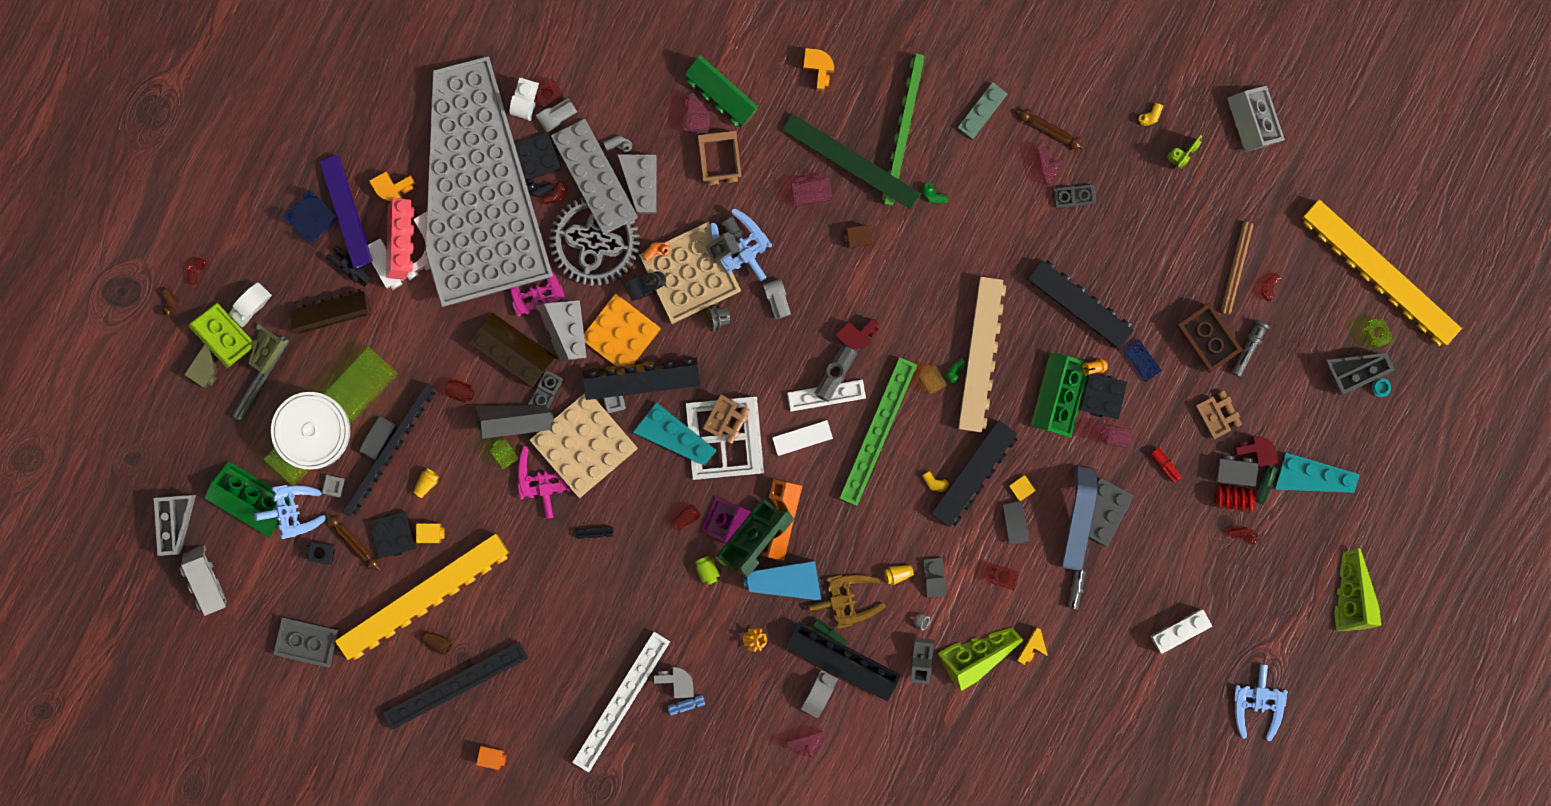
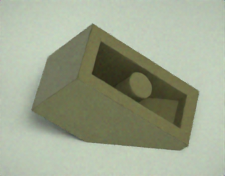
[185,345,217,388]

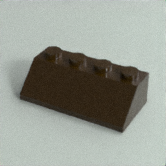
[290,289,372,334]
[470,313,556,388]

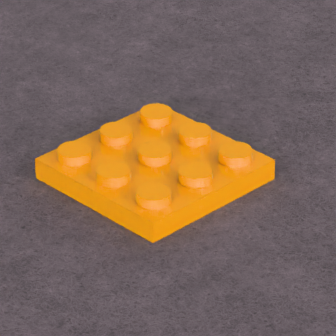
[584,293,661,367]

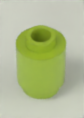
[695,556,720,586]

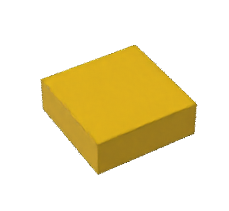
[1009,475,1036,502]

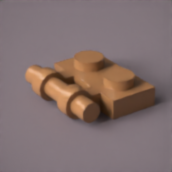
[1196,391,1242,440]
[703,394,750,444]

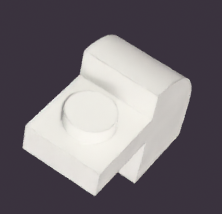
[510,78,539,121]
[228,282,272,327]

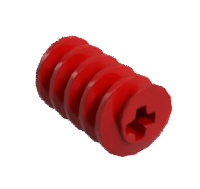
[1215,484,1257,513]

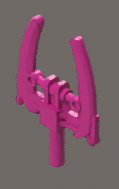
[510,269,566,332]
[518,446,571,519]

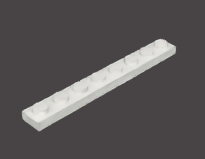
[572,631,670,772]

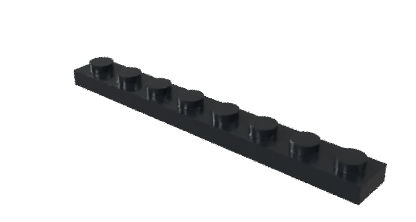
[343,383,436,516]
[383,641,528,730]

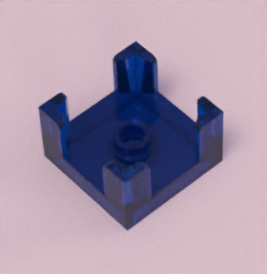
[282,189,338,245]

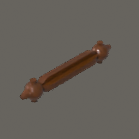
[1016,108,1084,151]
[326,514,380,571]

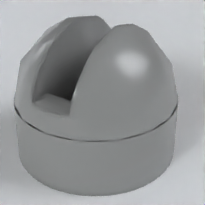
[913,613,930,630]

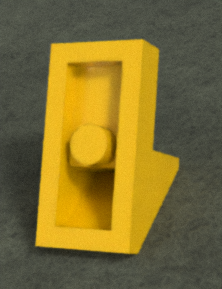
[1017,627,1048,665]

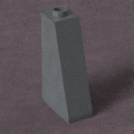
[475,405,553,439]

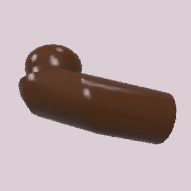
[160,288,177,317]

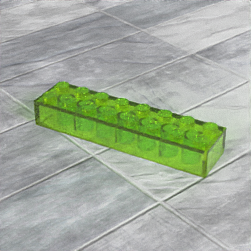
[264,346,399,486]

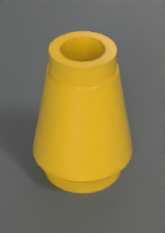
[413,468,439,498]
[884,565,914,585]

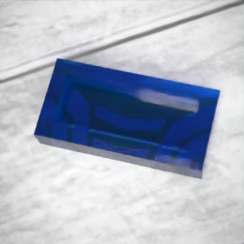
[1124,340,1162,382]

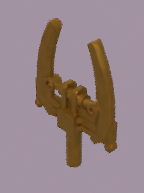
[808,574,886,629]

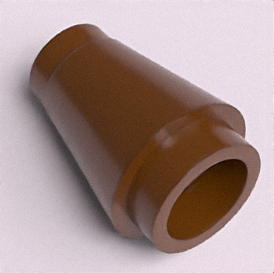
[422,632,452,655]

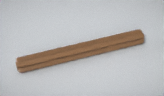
[1221,221,1253,315]

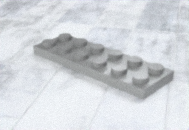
[551,119,638,235]

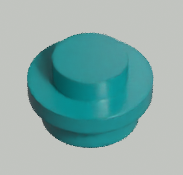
[1372,378,1391,397]

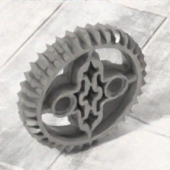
[549,197,640,286]

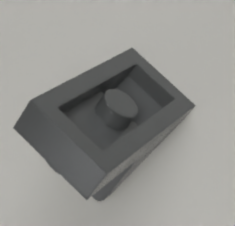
[706,232,740,263]
[923,558,946,598]

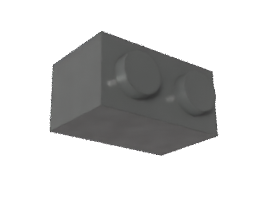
[1215,455,1258,486]

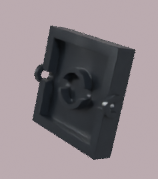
[515,132,561,181]
[1081,374,1127,419]
[369,511,417,559]

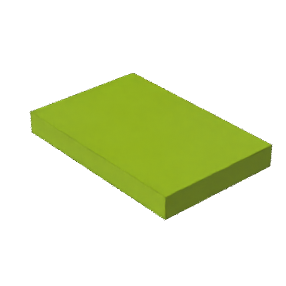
[189,303,253,369]

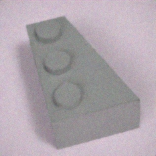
[618,155,657,214]
[536,300,587,361]
[154,495,196,556]
[180,545,227,616]

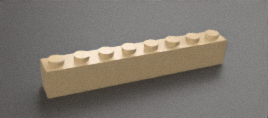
[958,277,1006,432]

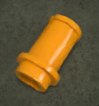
[1082,358,1107,375]

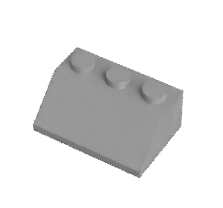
[1227,86,1285,152]

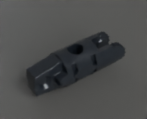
[325,245,371,287]

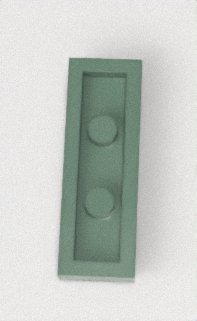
[958,83,1008,140]

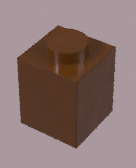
[843,225,872,248]

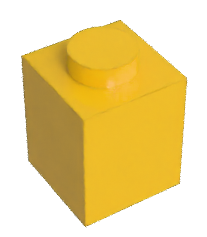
[416,523,445,543]

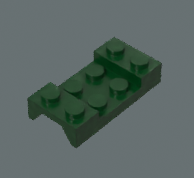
[715,498,794,578]

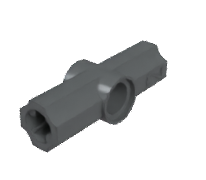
[814,345,857,402]

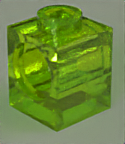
[1364,318,1394,349]
[490,439,519,470]

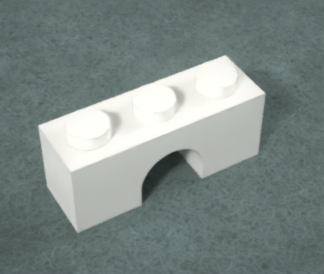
[1150,609,1212,654]

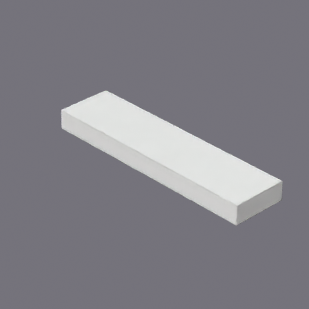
[787,380,866,412]

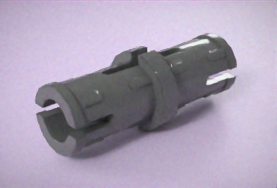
[1066,570,1086,610]

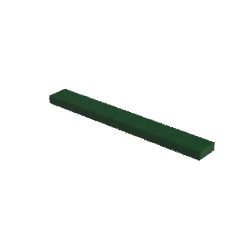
[782,113,921,210]

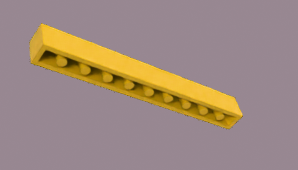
[1301,199,1462,346]
[335,534,510,661]

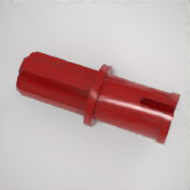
[1149,447,1182,483]

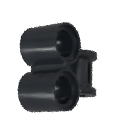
[623,271,666,302]

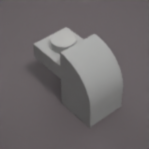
[654,666,694,698]
[801,670,838,718]

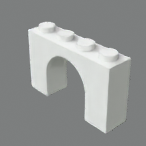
[368,212,430,290]

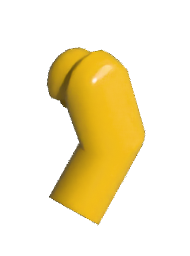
[1138,103,1163,126]
[922,471,950,493]

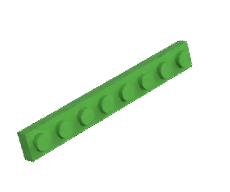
[882,54,925,207]
[839,357,917,506]

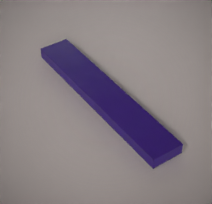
[320,155,373,268]

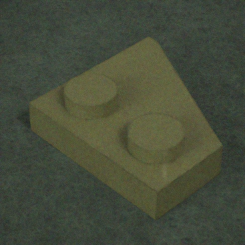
[249,324,286,374]

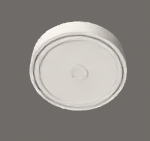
[271,392,350,469]

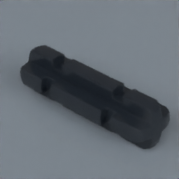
[576,526,614,539]

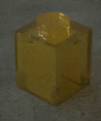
[918,364,947,395]

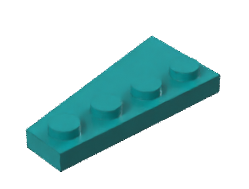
[633,402,717,465]
[1275,453,1360,493]

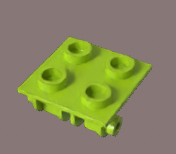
[1168,135,1202,170]

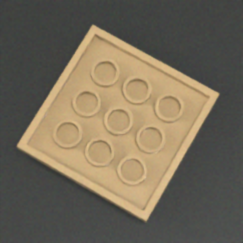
[639,222,741,324]
[530,393,638,499]

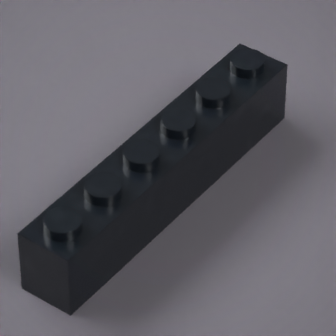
[1027,260,1134,350]
[582,356,700,400]
[931,420,1018,527]
[785,622,901,701]

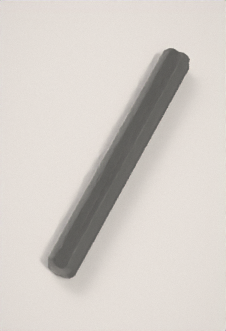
[232,336,289,420]

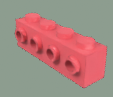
[386,198,414,280]

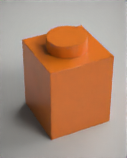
[476,745,507,770]

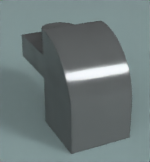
[910,638,934,684]

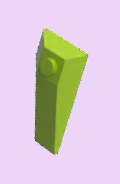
[1334,548,1381,631]
[938,628,1023,691]

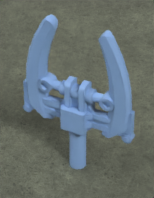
[710,209,772,281]
[254,485,326,539]
[1234,664,1288,741]

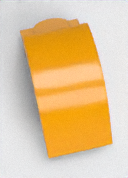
[803,48,834,91]
[370,172,416,202]

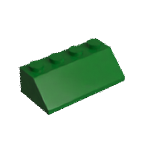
[685,55,758,127]
[1031,352,1088,438]
[205,461,294,538]

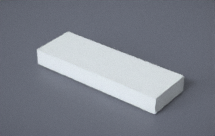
[773,420,833,456]

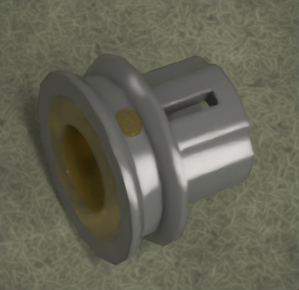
[705,306,730,332]

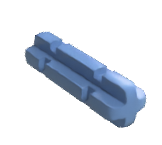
[668,695,705,715]

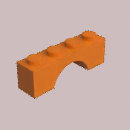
[759,479,802,561]

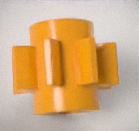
[743,628,767,652]

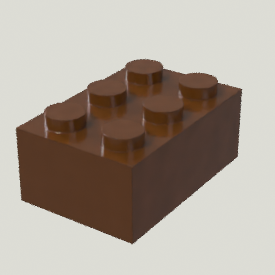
[1176,303,1243,373]

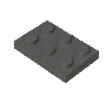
[1088,478,1134,547]
[273,617,339,668]

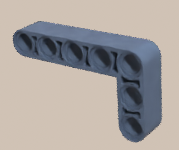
[1062,466,1097,571]

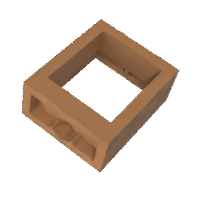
[698,131,742,185]

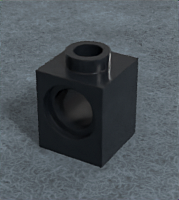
[305,542,336,565]

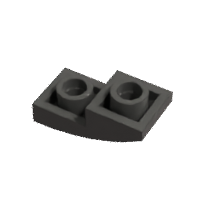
[1054,185,1096,208]
[528,370,563,408]
[359,416,396,461]
[1003,501,1029,545]

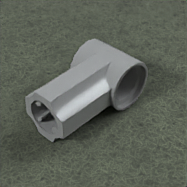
[536,98,577,133]
[763,279,791,319]

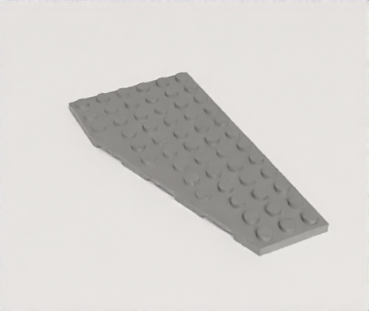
[425,56,553,308]

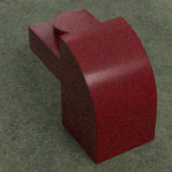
[836,318,879,349]
[1234,436,1278,467]

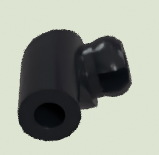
[526,180,554,197]

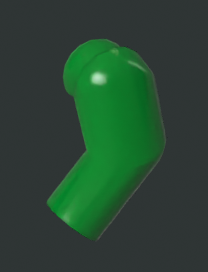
[922,183,948,204]
[945,357,967,383]

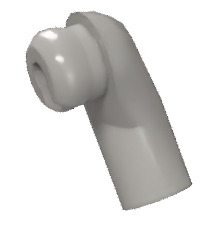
[603,135,632,152]

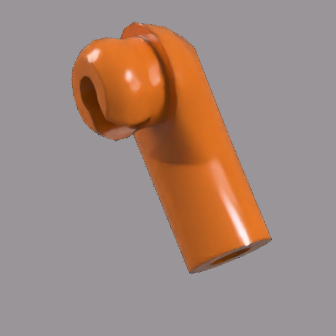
[642,242,670,262]

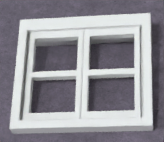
[686,397,764,480]

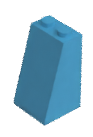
[743,560,821,600]

